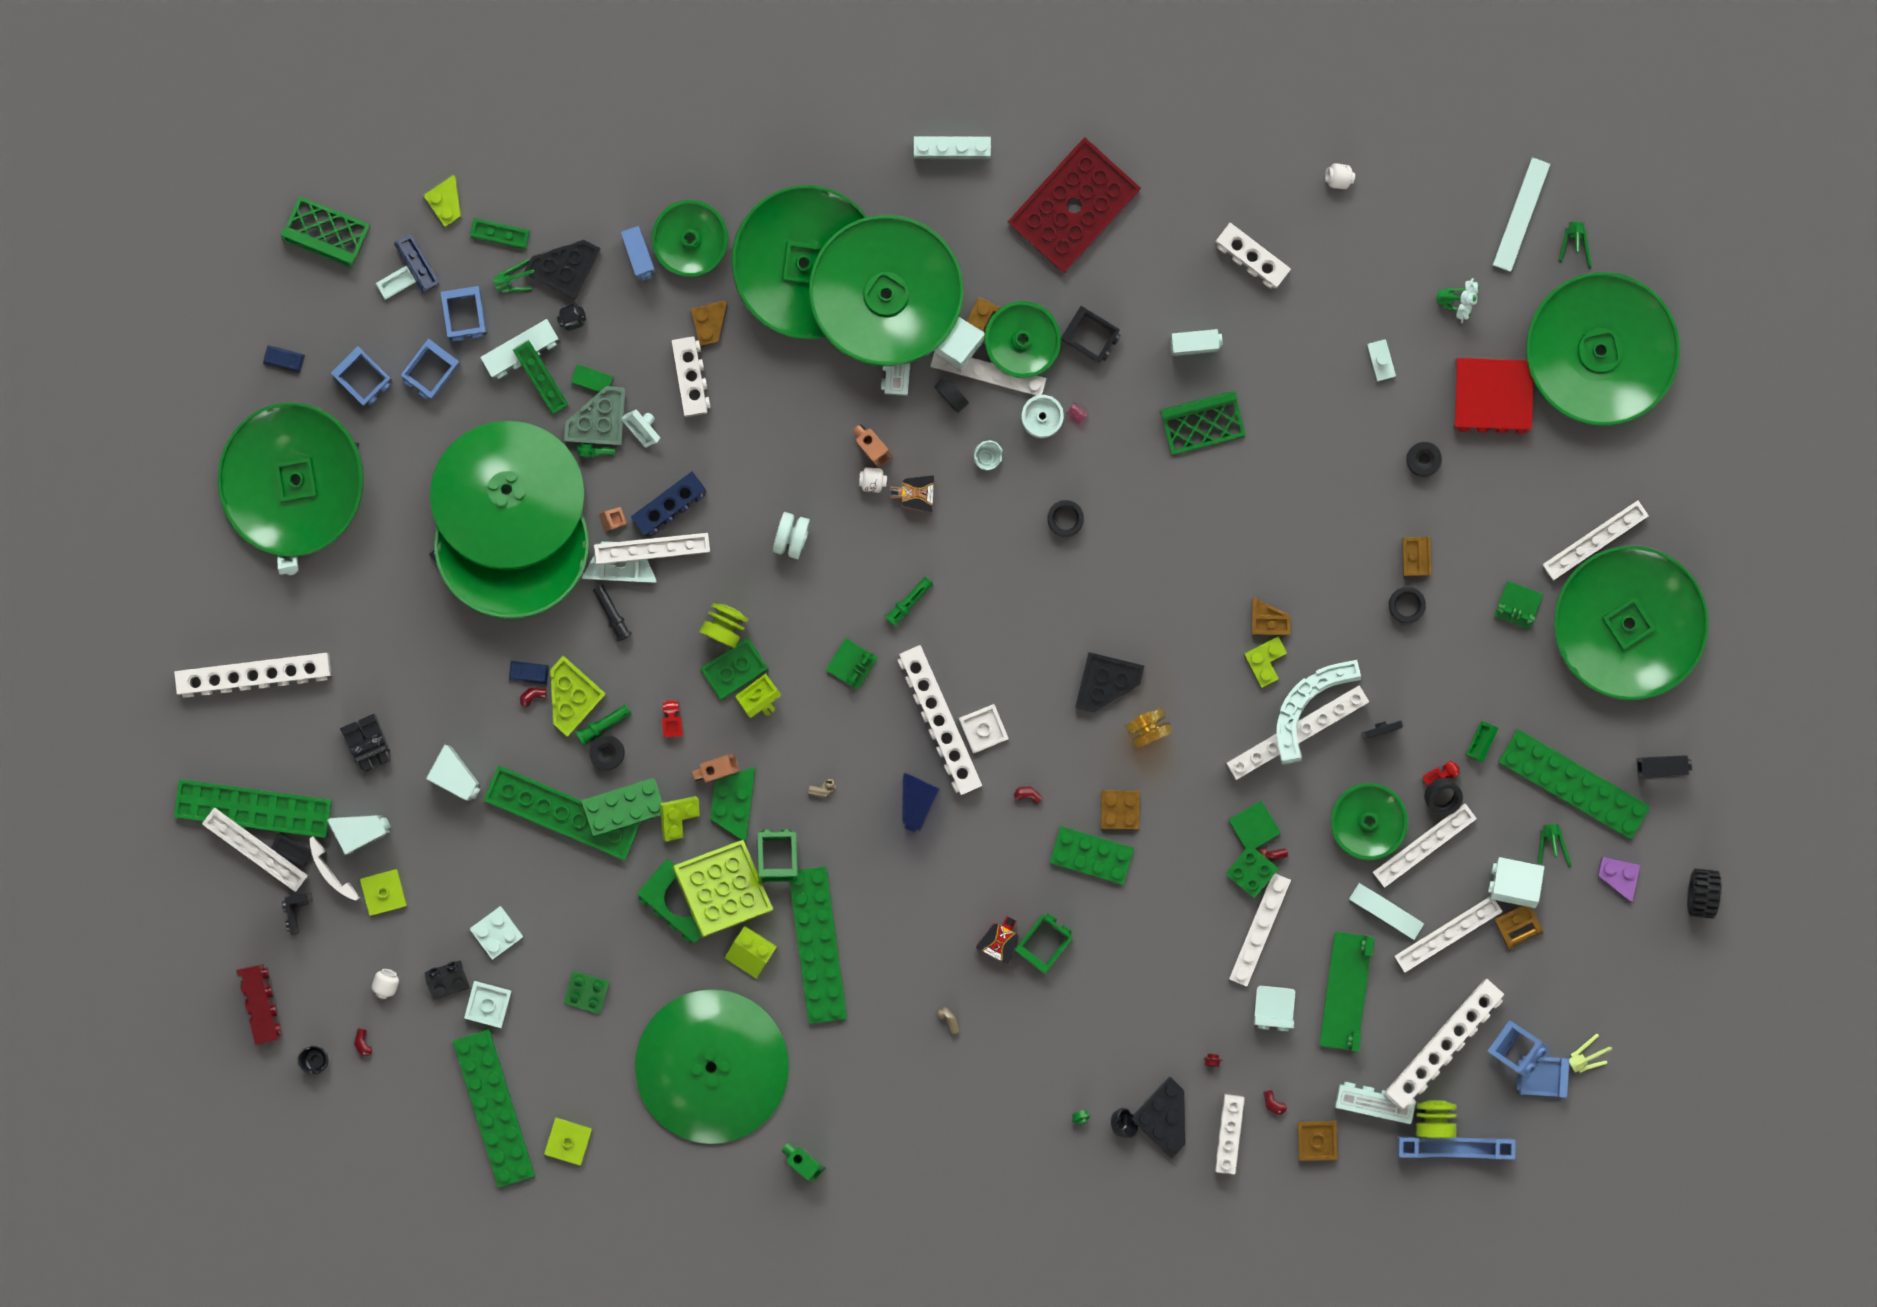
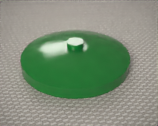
[652,200,729,277]
[984,301,1061,378]
[1330,783,1408,860]

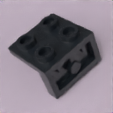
[282,892,313,935]

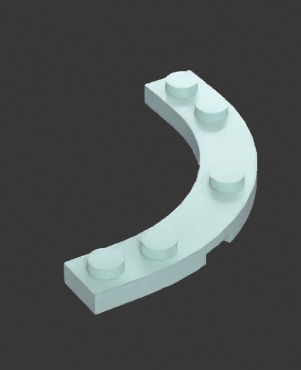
[1277,660,1361,764]

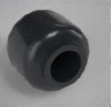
[557,304,587,331]

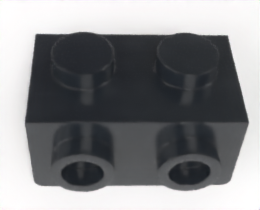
[425,960,470,1000]

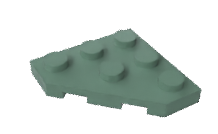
[564,386,625,445]

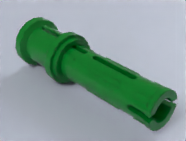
[884,576,934,627]
[575,704,632,746]

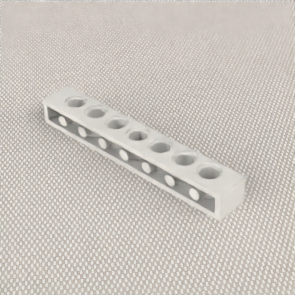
[897,645,982,795]
[174,653,332,698]
[1226,685,1369,780]
[1383,979,1504,1109]

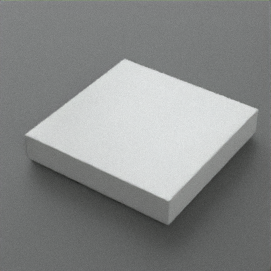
[959,704,1009,754]

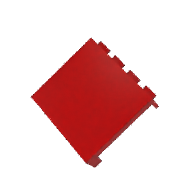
[1453,358,1533,434]

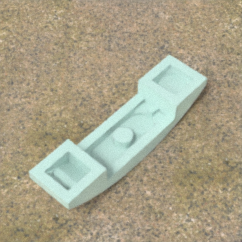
[1349,883,1424,940]

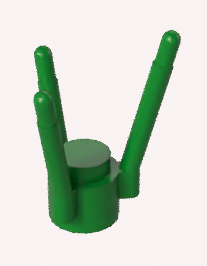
[1559,221,1592,268]
[493,259,534,293]
[1538,824,1572,867]

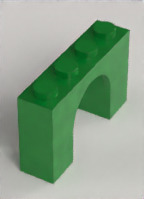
[637,858,701,944]

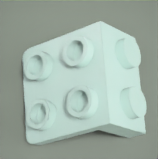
[1254,986,1295,1031]

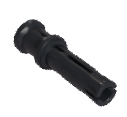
[593,585,632,642]

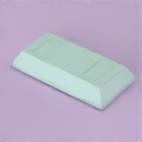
[376,266,416,300]

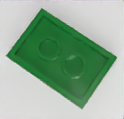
[700,637,769,700]

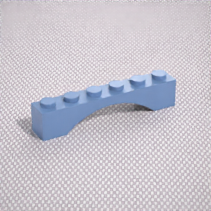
[1397,1136,1515,1159]

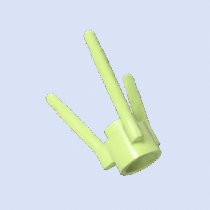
[1569,1034,1612,1073]

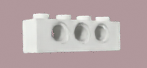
[1215,223,1291,289]
[672,336,711,417]
[1215,1094,1244,1174]

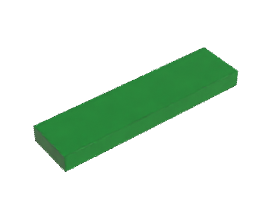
[512,339,569,414]

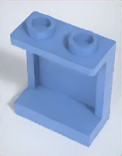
[1516,1055,1569,1098]

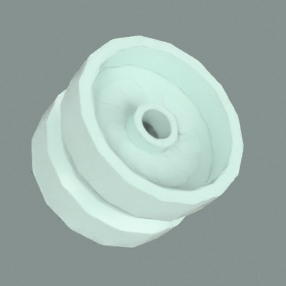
[1021,395,1064,439]
[772,512,810,559]

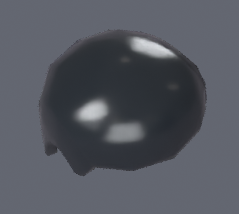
[298,1045,329,1075]
[1111,1108,1138,1138]

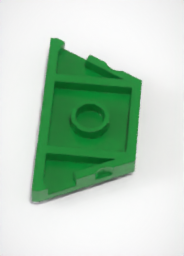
[710,767,755,841]

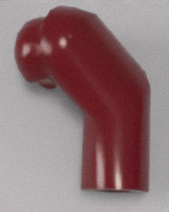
[520,688,547,707]
[1014,786,1043,804]
[1259,848,1288,861]
[354,1028,372,1056]
[1263,1090,1287,1115]

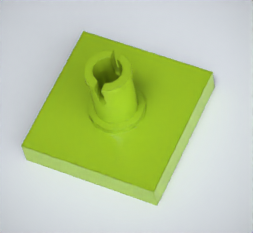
[735,673,781,718]

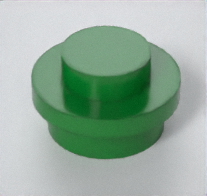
[1072,1110,1091,1126]

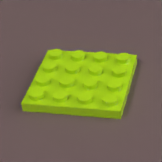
[672,840,773,938]

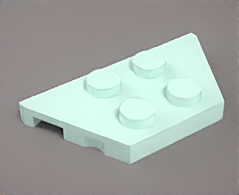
[582,541,656,583]

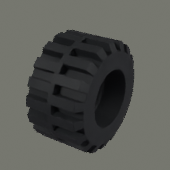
[1687,868,1721,919]

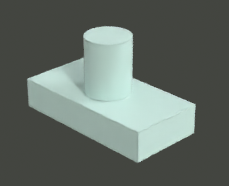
[1367,339,1396,382]
[621,410,660,448]
[277,555,299,575]

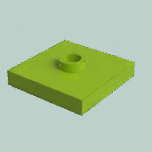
[360,869,407,916]
[544,1117,592,1166]

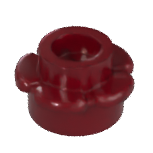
[1204,1054,1222,1067]

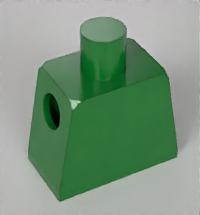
[781,1143,826,1182]

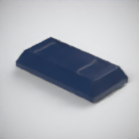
[263,345,305,373]
[509,661,549,684]

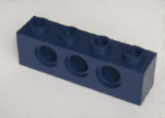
[631,471,707,536]

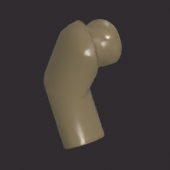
[808,779,836,797]
[937,1007,960,1034]

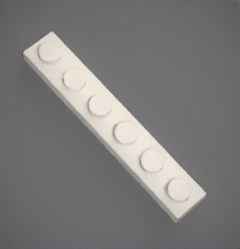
[931,352,1046,396]
[1542,500,1649,580]
[593,533,710,565]
[1373,803,1477,888]
[202,807,308,892]
[1229,874,1291,986]
[1394,896,1503,973]

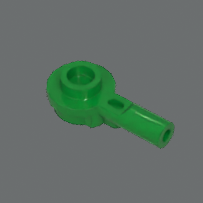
[576,443,615,457]

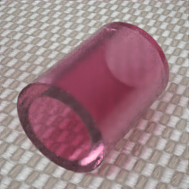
[1067,403,1088,424]

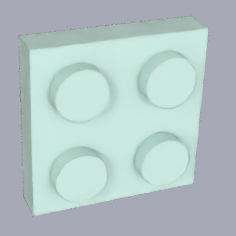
[470,906,524,960]
[464,981,512,1028]

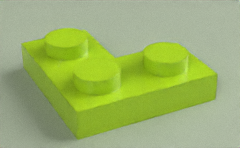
[1244,636,1287,688]
[660,796,700,842]

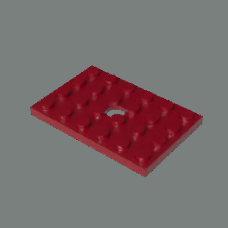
[1007,137,1141,273]

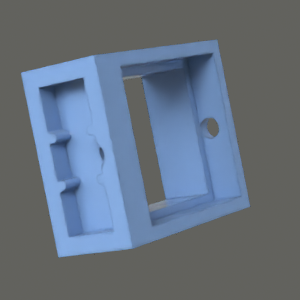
[621,226,656,281]
[441,286,487,342]
[401,338,461,400]
[331,346,392,407]
[1488,1020,1550,1080]

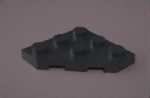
[524,239,601,300]
[1075,652,1145,713]
[1130,1077,1185,1159]

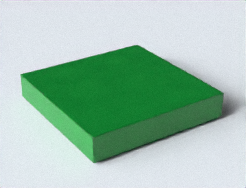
[1229,800,1281,849]

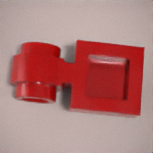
[662,700,683,737]
[1422,760,1460,786]

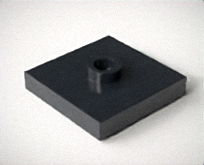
[1361,720,1403,739]

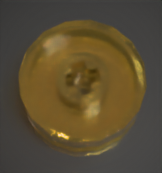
[1124,707,1173,749]

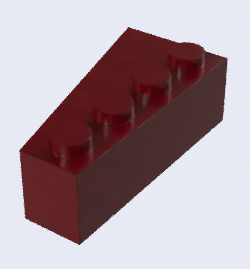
[236,964,282,1045]

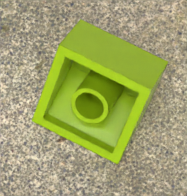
[724,926,777,979]

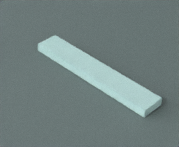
[1492,157,1550,272]

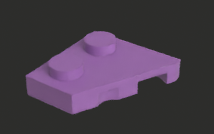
[1598,857,1640,901]

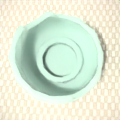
[973,440,1003,470]

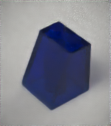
[902,773,939,832]

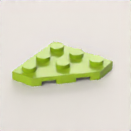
[550,656,606,737]

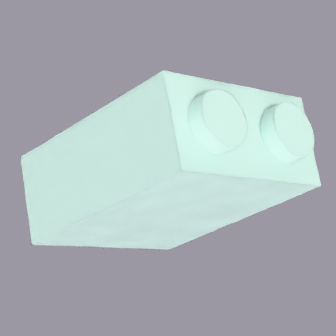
[1170,329,1223,356]
[1488,857,1544,908]

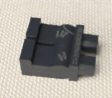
[340,714,390,772]

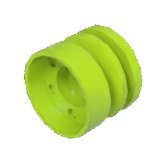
[699,602,749,649]
[1416,1100,1457,1138]

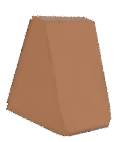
[599,507,627,532]

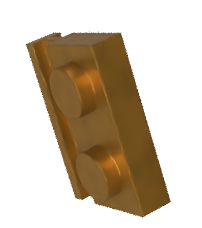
[1402,537,1432,576]

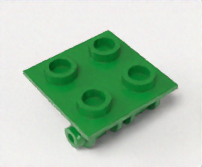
[1494,580,1543,630]
[826,638,878,690]
[1226,844,1279,898]
[563,970,610,1015]

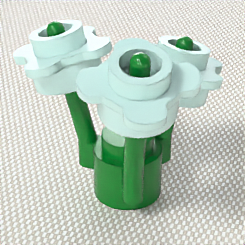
[1436,278,1480,324]

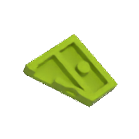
[423,175,461,228]

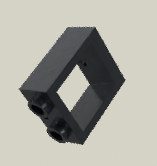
[1061,306,1121,364]
[1637,755,1692,777]

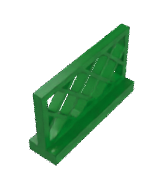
[281,196,370,269]
[1160,390,1246,455]

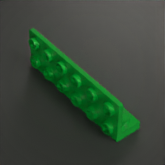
[1319,932,1375,1052]

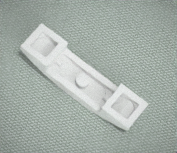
[310,836,360,901]

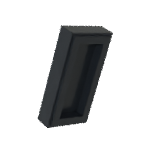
[271,833,312,868]

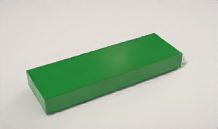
[470,218,530,249]

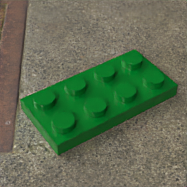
[581,778,663,838]
[1050,826,1134,885]

